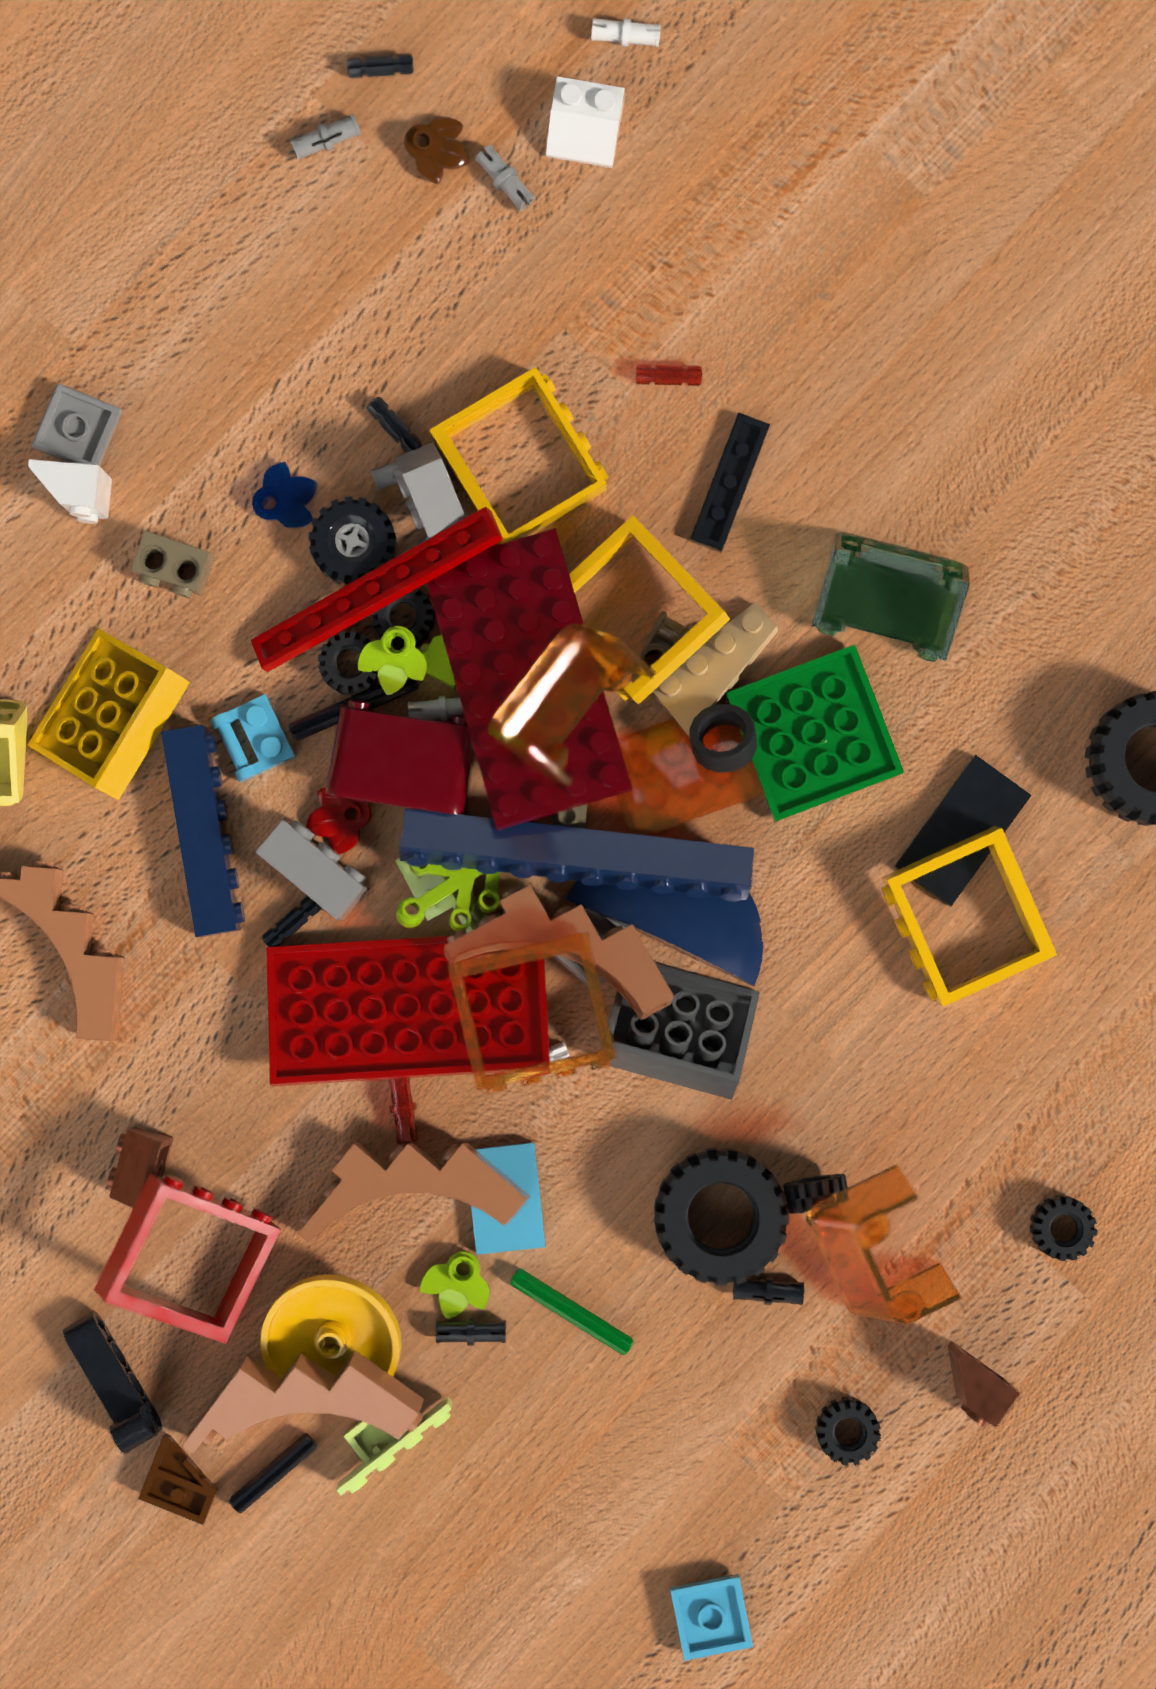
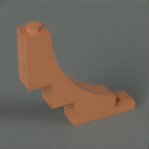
[182,1351,424,1454]

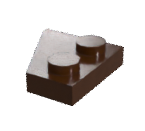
[138,1433,218,1525]

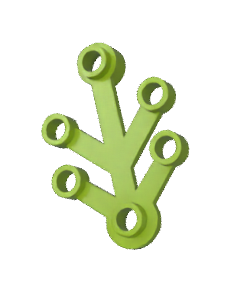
[396,864,502,932]

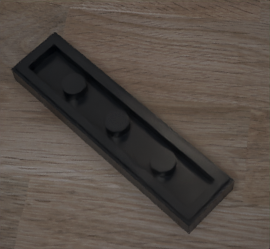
[690,412,770,553]

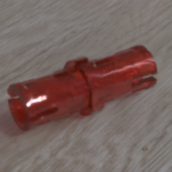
[388,1078,419,1144]

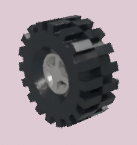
[308,496,397,585]

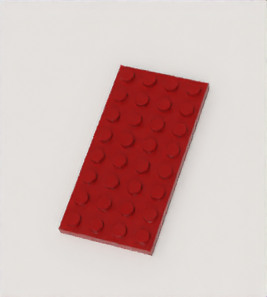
[266,935,551,1087]

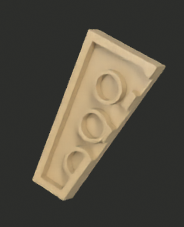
[652,602,778,738]

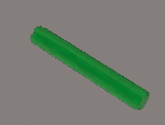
[510,1268,633,1355]

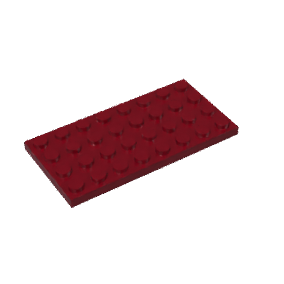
[427,528,633,830]

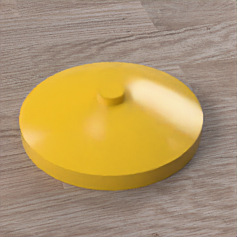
[260,1275,401,1378]

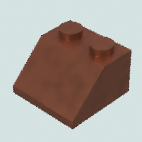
[107,1127,173,1208]
[947,1341,1020,1428]

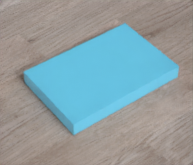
[471,1142,546,1255]

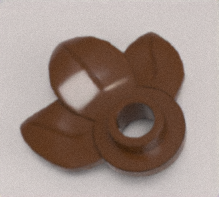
[404,117,469,184]

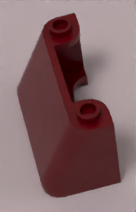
[326,699,475,814]

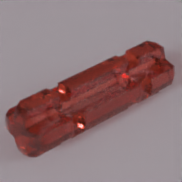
[635,364,702,386]

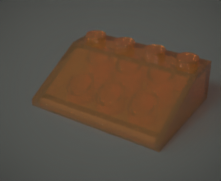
[616,700,764,836]

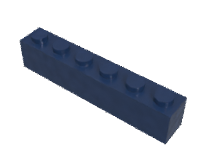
[161,725,245,938]

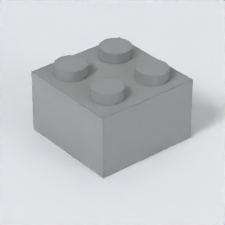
[393,442,466,538]

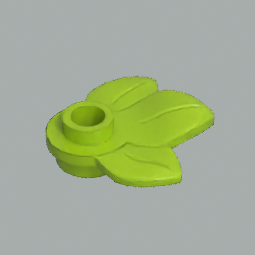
[358,626,427,695]
[420,1251,490,1319]

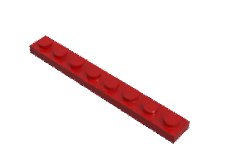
[251,507,504,673]

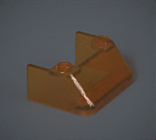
[488,623,655,786]
[806,1164,961,1324]

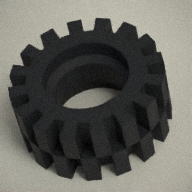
[371,588,435,648]
[318,631,378,696]
[783,1174,850,1214]
[1030,1195,1098,1261]
[815,1397,881,1466]

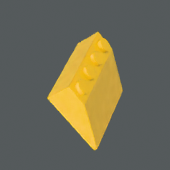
[27,628,190,800]

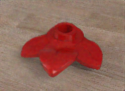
[306,787,371,854]

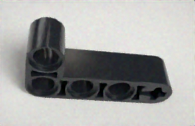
[63,1311,163,1454]

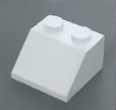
[546,76,625,168]
[28,459,112,524]

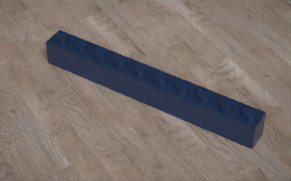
[400,808,754,902]

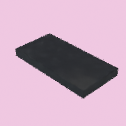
[894,755,1032,907]

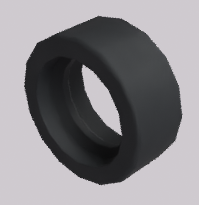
[689,703,757,773]

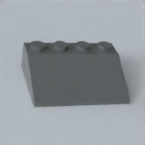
[598,963,760,1100]

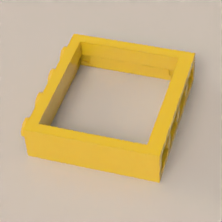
[430,367,609,545]
[569,515,730,705]
[881,826,1057,1007]

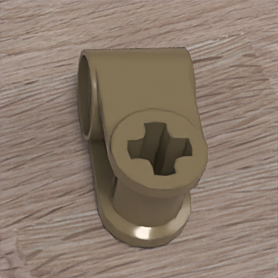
[638,610,693,674]

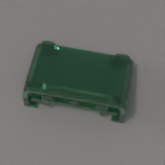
[812,532,970,662]

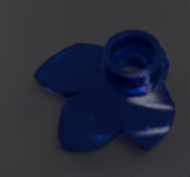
[252,462,317,529]

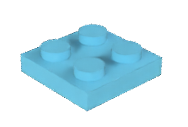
[670,1574,753,1661]

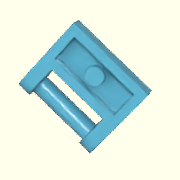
[210,694,296,783]

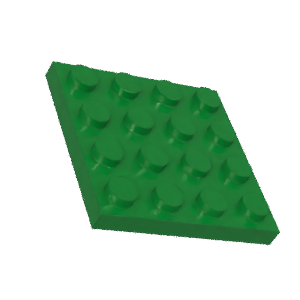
[725,644,905,822]

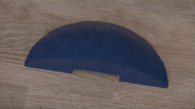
[566,881,763,987]

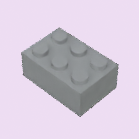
[256,820,370,921]

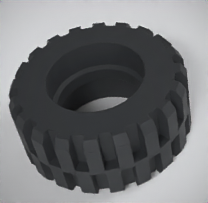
[1085,691,1156,826]
[654,1148,789,1286]

